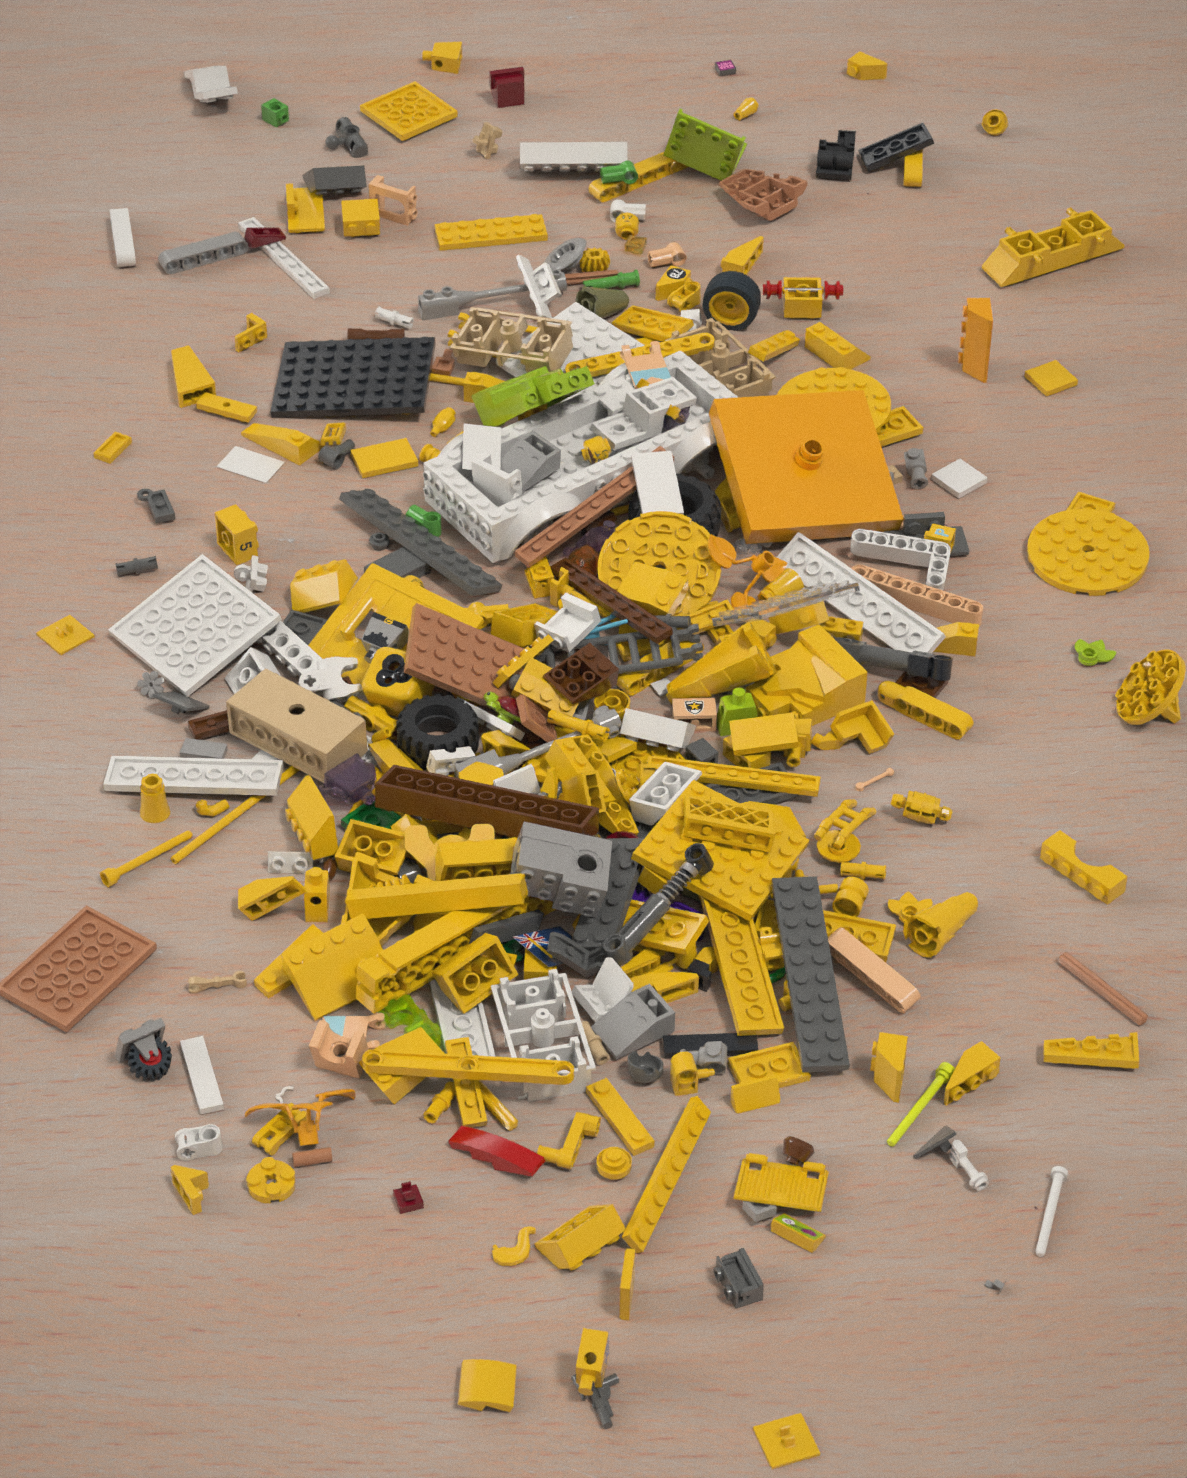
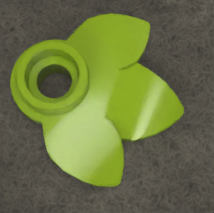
[1074,639,1116,666]

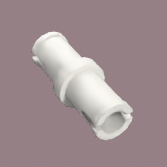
[375,307,414,329]

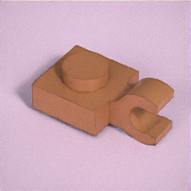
[431,349,455,376]

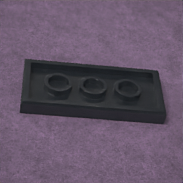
[858,122,935,172]

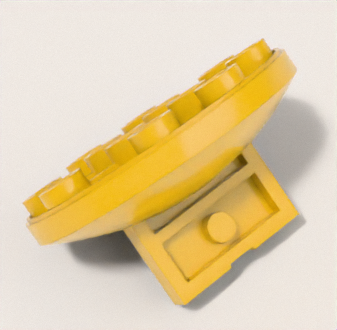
[1115,649,1186,725]

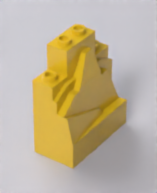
[746,624,868,726]

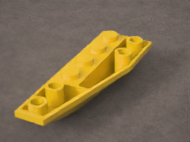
[545,734,639,835]

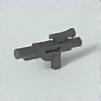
[571,1373,619,1429]

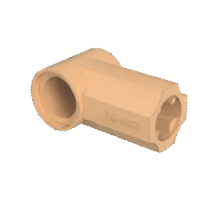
[647,242,687,268]

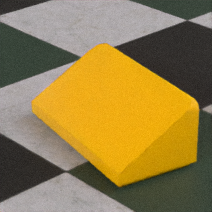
[730,1075,780,1114]

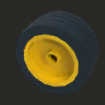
[702,271,761,331]

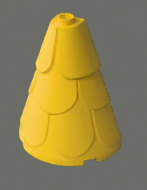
[666,621,776,704]
[341,852,436,947]

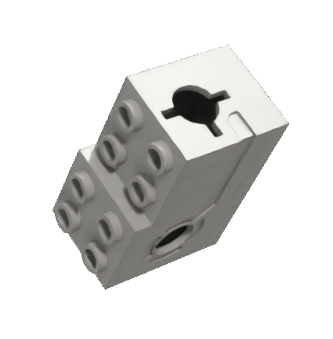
[511,822,612,918]

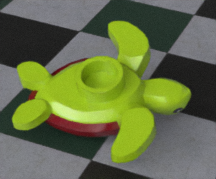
[483,692,521,725]

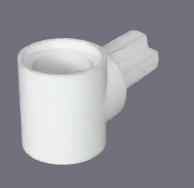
[681,309,702,332]

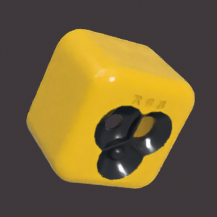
[361,647,435,717]

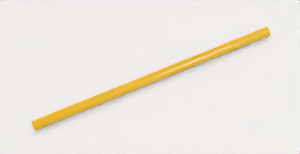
[170,766,300,864]

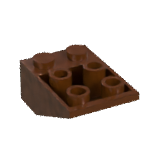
[543,643,619,705]

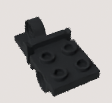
[816,130,856,180]

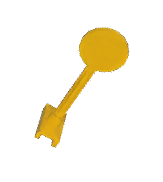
[550,567,638,634]

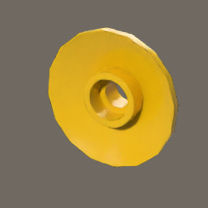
[816,830,861,863]

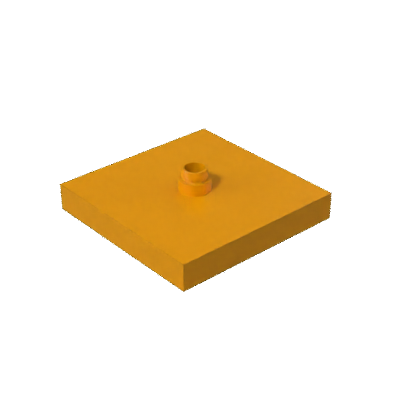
[709,390,904,544]

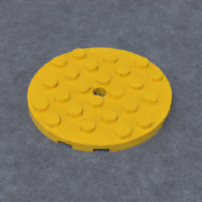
[777,367,891,433]
[1027,509,1149,596]
[598,511,721,616]

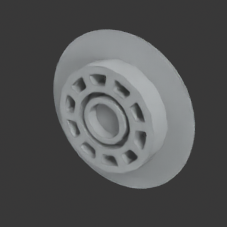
[544,238,587,272]

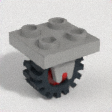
[115,1018,172,1082]

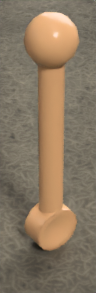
[856,768,894,791]

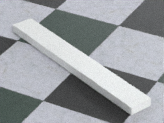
[238,217,330,299]

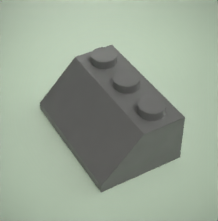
[302,165,367,195]

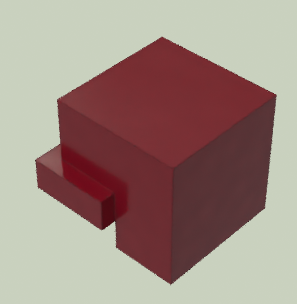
[489,66,525,108]

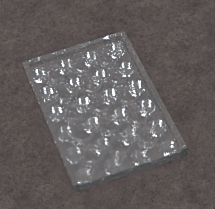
[712,580,860,626]

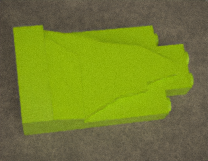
[471,366,594,427]

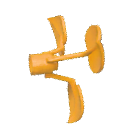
[708,534,787,622]
[245,1089,356,1146]

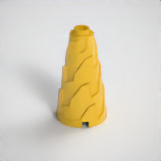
[903,892,978,958]

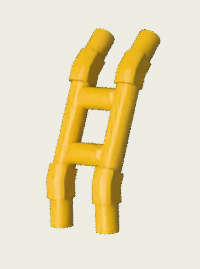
[814,799,877,849]

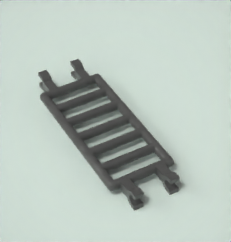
[530,624,703,674]

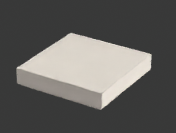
[931,459,988,499]

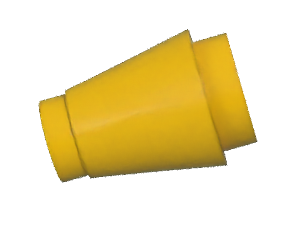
[733,97,759,121]

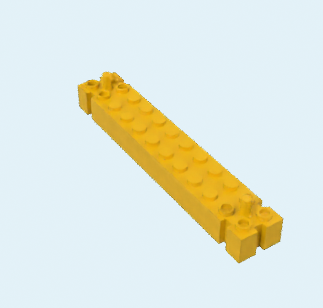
[356,896,556,1014]

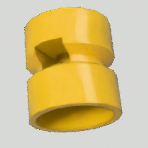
[832,877,869,917]

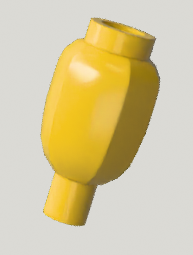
[430,407,456,437]

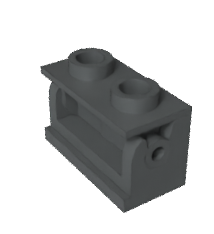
[713,1248,764,1309]

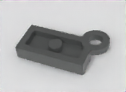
[137,488,176,523]

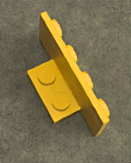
[286,183,325,233]

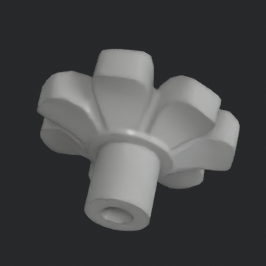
[138,671,164,698]

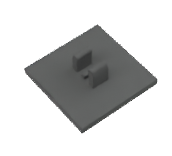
[152,691,210,714]

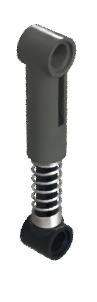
[603,843,714,965]

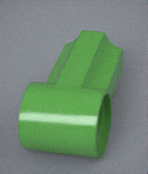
[600,161,638,184]
[406,504,442,537]

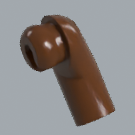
[324,855,338,880]

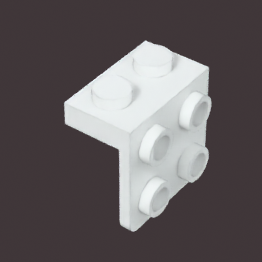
[572,957,634,1022]

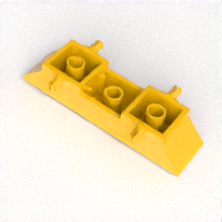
[982,207,1125,287]

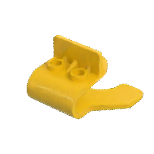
[405,824,495,881]

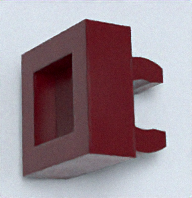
[393,1181,424,1214]

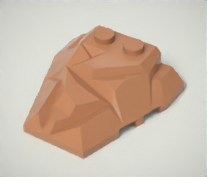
[719,169,807,221]

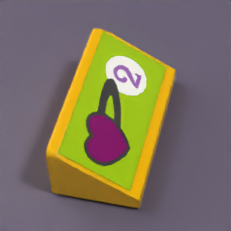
[771,1213,826,1253]

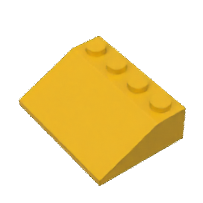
[281,913,383,1021]

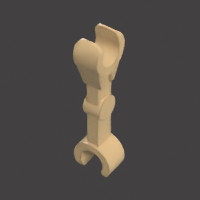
[188,971,247,994]

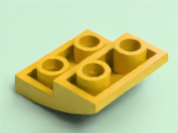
[458,1359,517,1412]

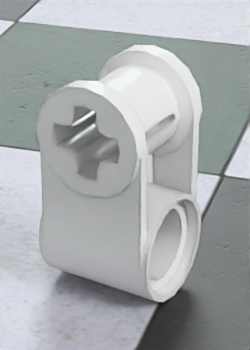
[175,1124,223,1161]

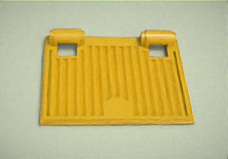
[733,1153,829,1212]

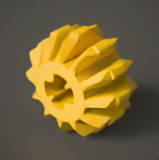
[579,247,610,272]

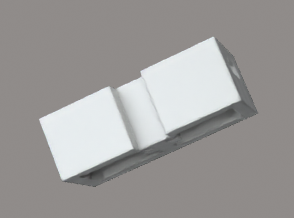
[426,746,476,775]

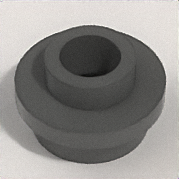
[369,532,390,551]

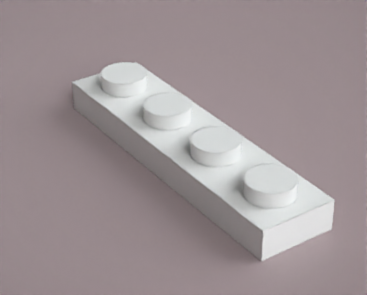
[456,697,525,741]

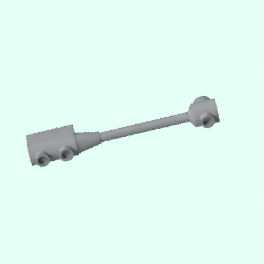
[418,269,567,320]
[455,706,622,778]

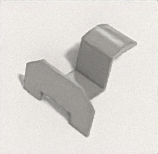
[984,1279,1007,1294]

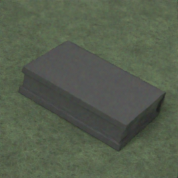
[364,547,431,578]

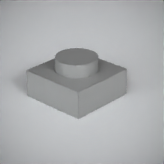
[742,1201,777,1222]

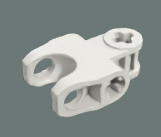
[298,657,364,703]

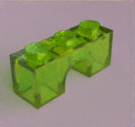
[378,994,441,1047]

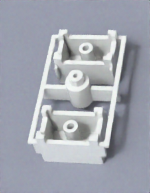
[491,969,596,1102]

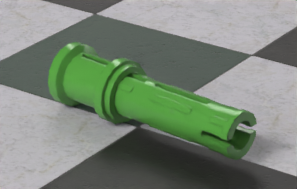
[583,269,640,289]

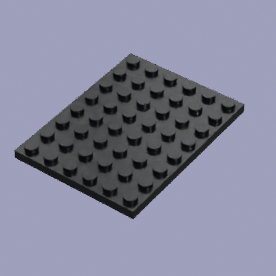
[270,336,436,418]

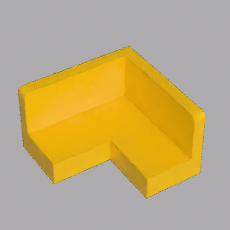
[830,700,894,754]

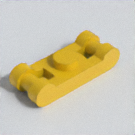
[252,1103,307,1156]

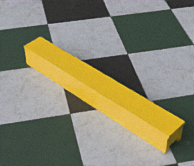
[345,873,528,919]

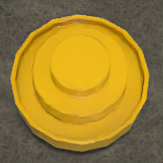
[982,109,1008,136]
[596,1147,632,1180]

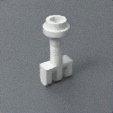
[949,1139,989,1191]

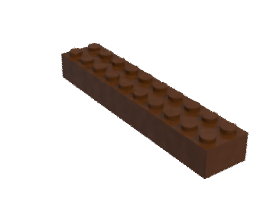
[375,765,599,838]

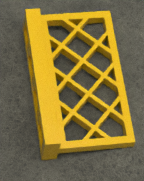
[682,795,776,852]

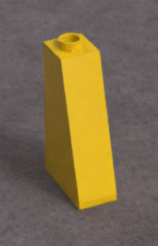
[171,345,216,408]

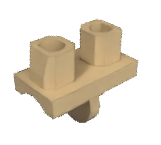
[473,122,503,159]

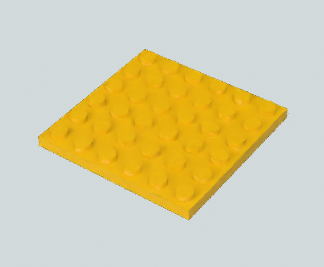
[631,780,810,921]

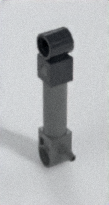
[834,637,953,681]

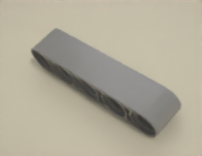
[158,232,249,274]

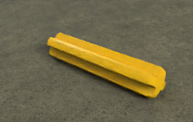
[478,1080,518,1131]

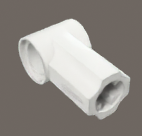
[610,200,646,223]

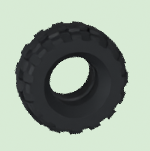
[628,474,721,537]

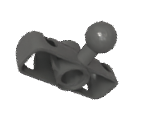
[325,117,368,158]

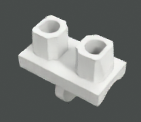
[234,555,268,592]

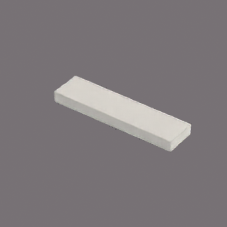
[180,1036,224,1115]

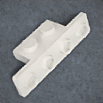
[516,255,561,318]

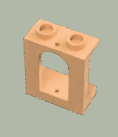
[369,175,418,226]

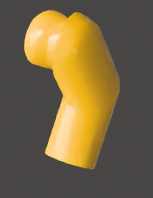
[195,799,230,816]

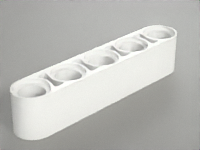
[109,208,136,267]

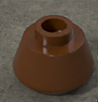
[783,1136,815,1166]

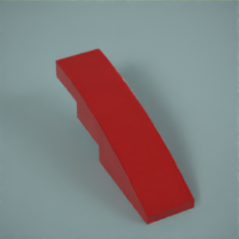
[448,1125,545,1177]

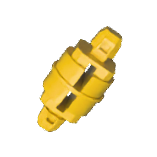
[890,791,953,824]

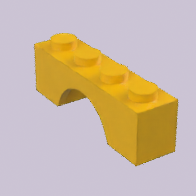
[1040,830,1128,905]

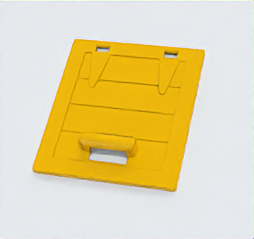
[308,563,484,688]

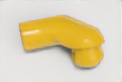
[371,727,391,743]

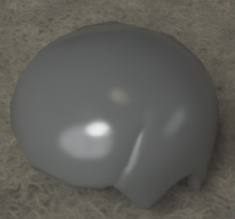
[627,1051,664,1083]

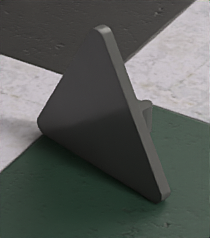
[913,1126,957,1159]

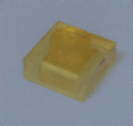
[625,235,647,254]

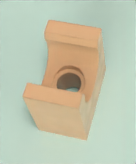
[309,1020,369,1079]

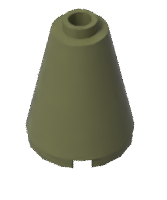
[576,287,629,319]

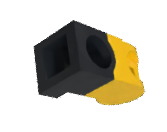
[687,947,719,992]

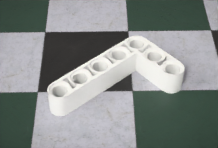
[850,529,951,591]

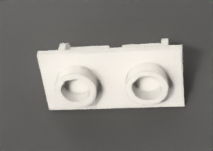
[268,851,314,874]

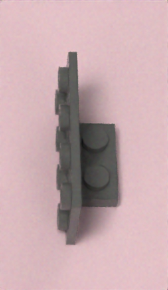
[884,512,969,556]

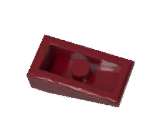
[244,227,286,248]

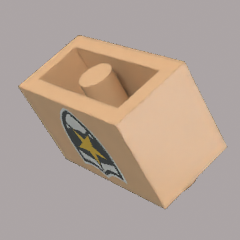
[672,698,717,731]

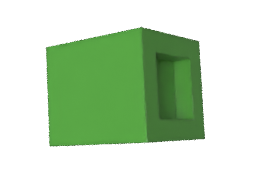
[261,98,289,128]

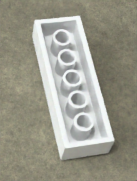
[520,142,627,172]

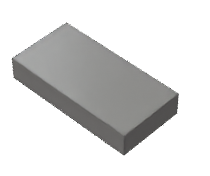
[180,738,228,759]

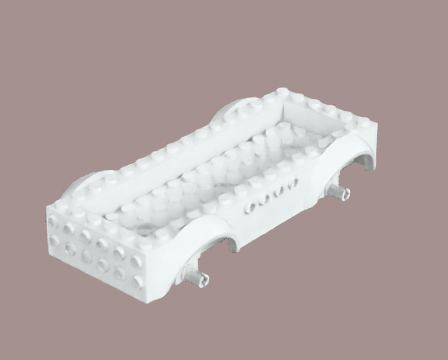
[423,350,738,563]

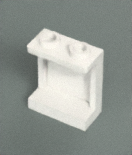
[471,452,523,506]
[534,593,601,652]

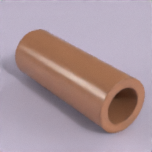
[292,1147,333,1167]

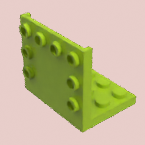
[663,109,747,180]

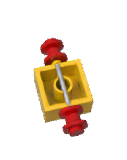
[762,277,843,319]

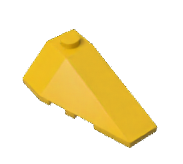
[241,423,324,466]
[368,739,424,774]

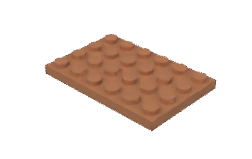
[404,603,525,710]
[0,905,157,1033]

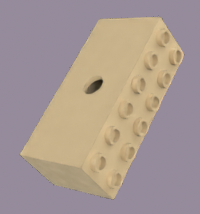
[226,668,368,785]

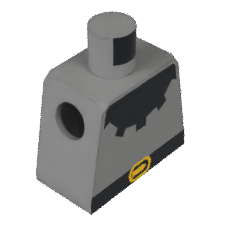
[362,612,409,663]

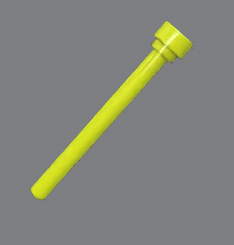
[887,1062,955,1147]

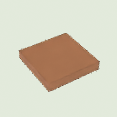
[516,694,557,742]

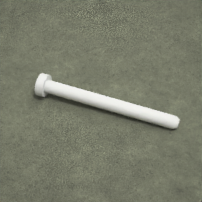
[1036,1166,1068,1257]

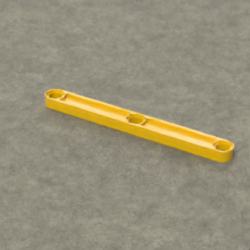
[362,1049,574,1085]

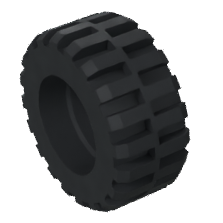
[396,694,479,770]

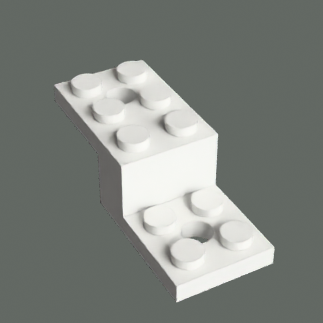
[184,65,238,102]
[591,377,697,450]

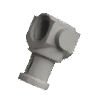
[904,448,928,490]
[680,1041,727,1074]

